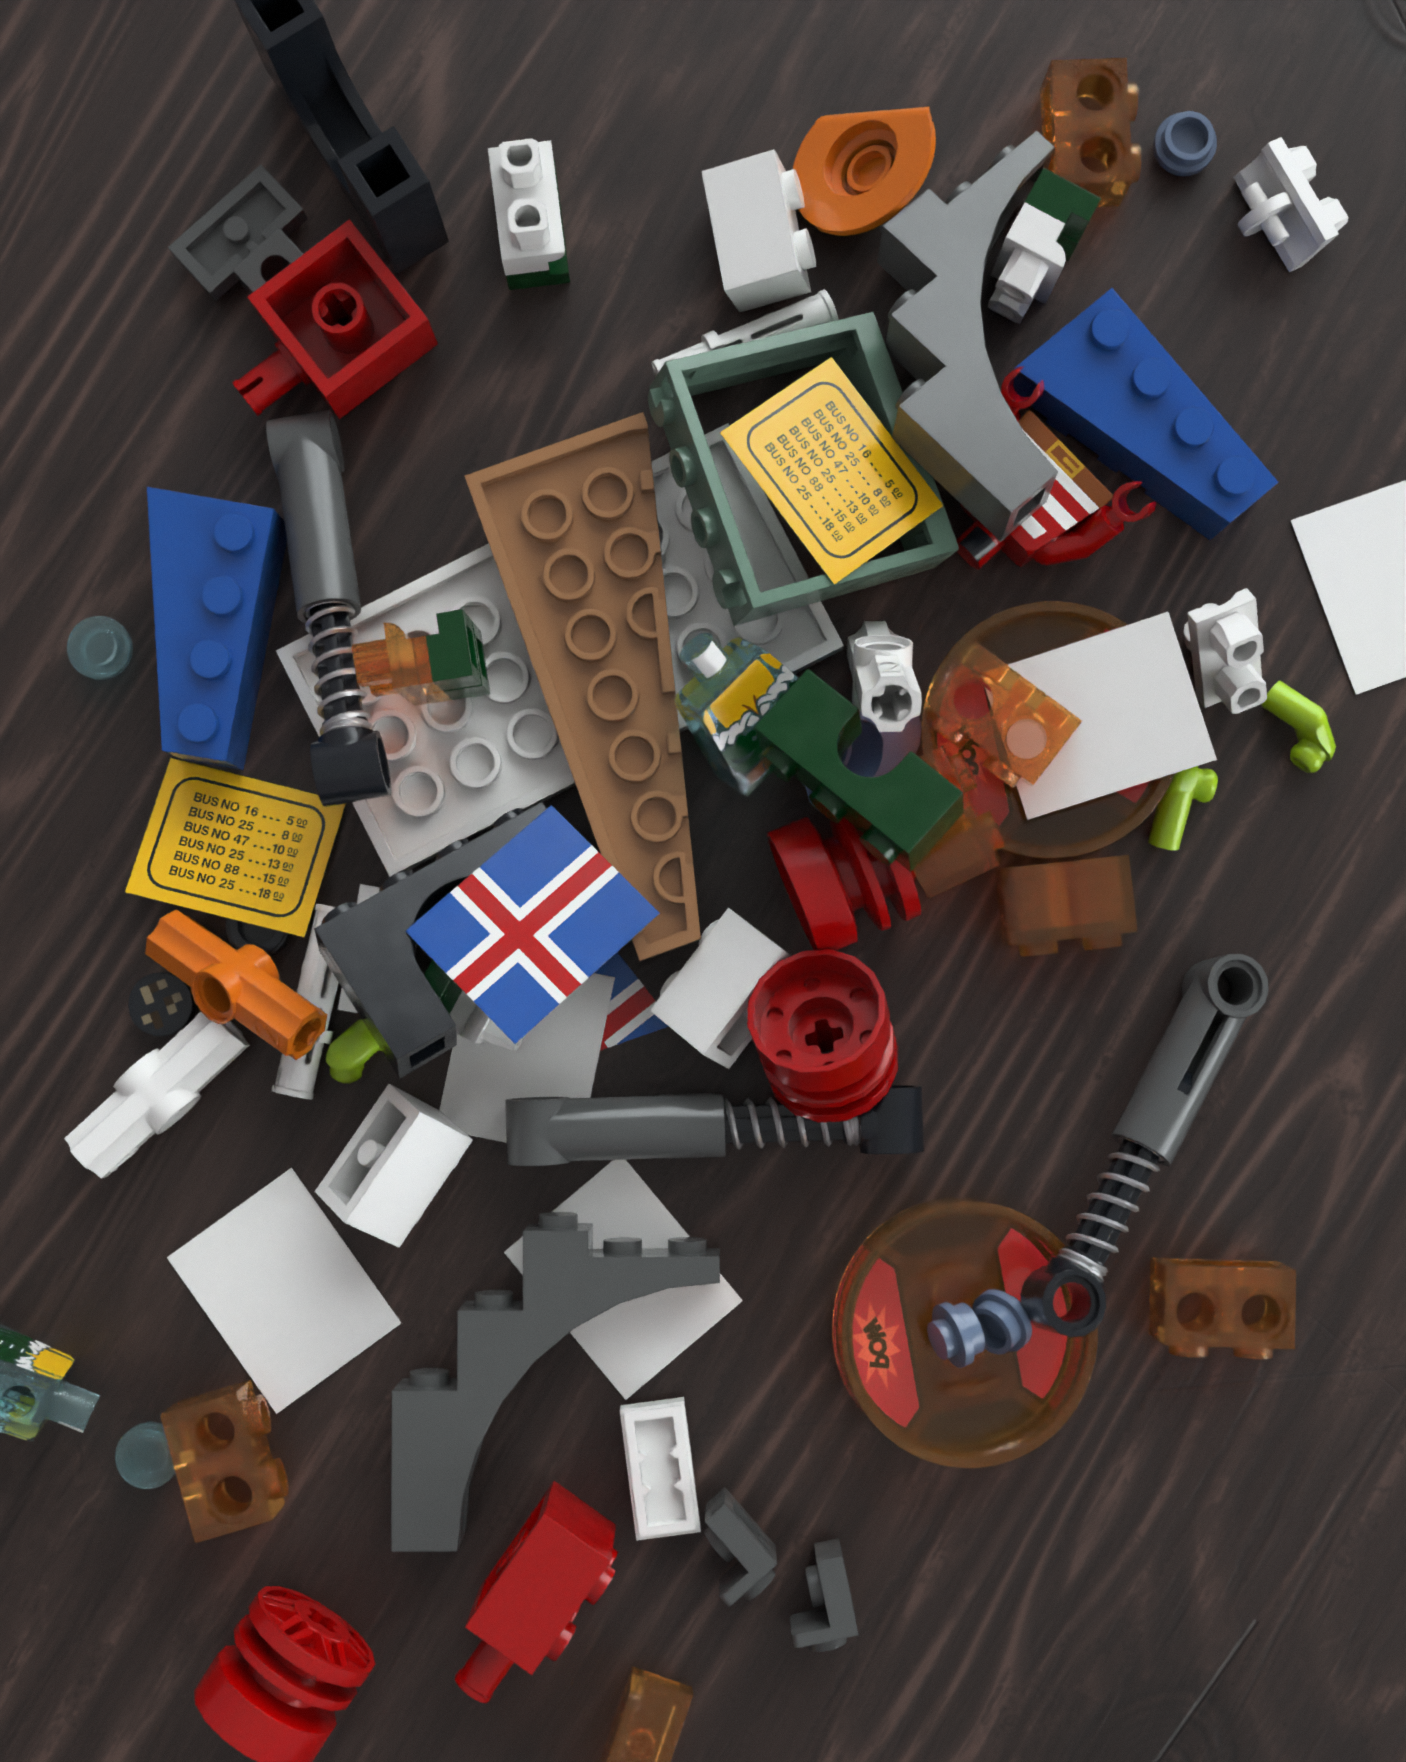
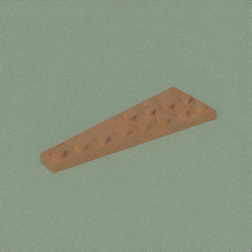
[465,412,701,961]

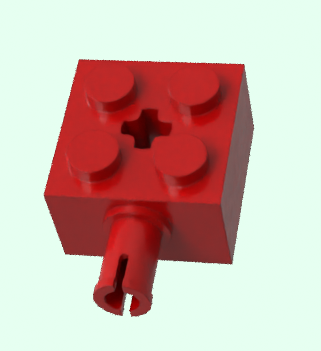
[232,219,438,420]
[454,1481,618,1703]

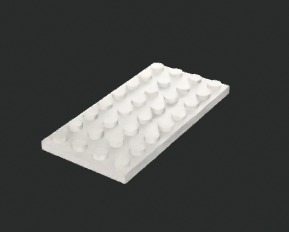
[276,423,844,877]

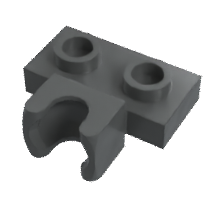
[168,164,308,301]

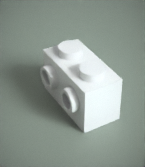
[701,149,816,312]
[650,908,792,1069]
[315,1084,473,1248]

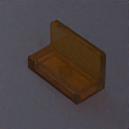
[600,1666,693,1762]

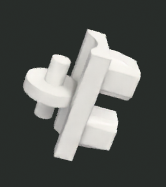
[1233,137,1349,272]
[1183,588,1267,714]

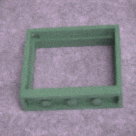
[648,312,959,626]

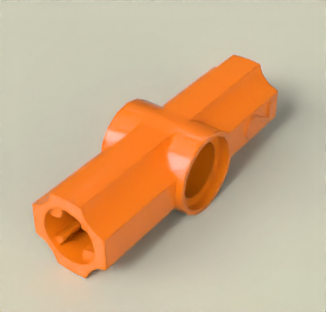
[145,909,328,1060]

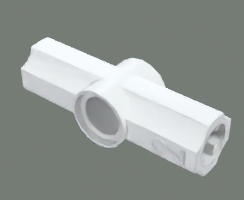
[847,621,922,732]
[64,1012,250,1179]

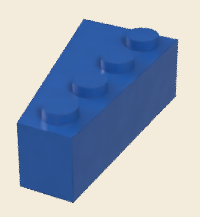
[1013,288,1278,540]
[147,487,287,770]

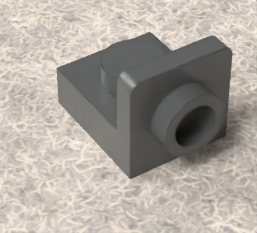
[704,1487,777,1607]
[790,1538,859,1652]

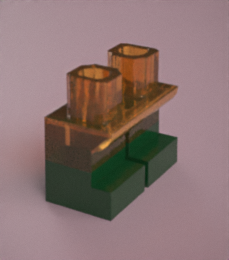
[352,609,491,706]

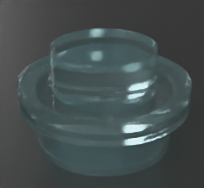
[67,616,133,680]
[115,1422,182,1489]

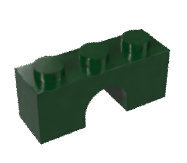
[754,669,964,872]

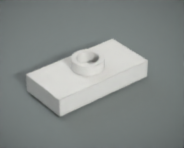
[620,1397,701,1541]

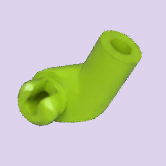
[1261,680,1336,773]
[1148,766,1218,850]
[326,1019,382,1084]

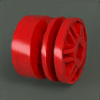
[766,817,921,951]
[747,949,898,1123]
[194,1586,376,1762]

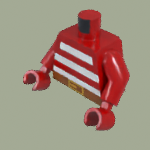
[956,366,1156,570]

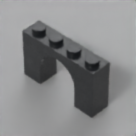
[234,0,449,274]
[314,802,547,1079]

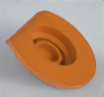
[793,106,936,236]

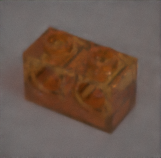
[1040,58,1141,207]
[927,642,1082,788]
[1149,1257,1296,1359]
[160,1380,289,1543]

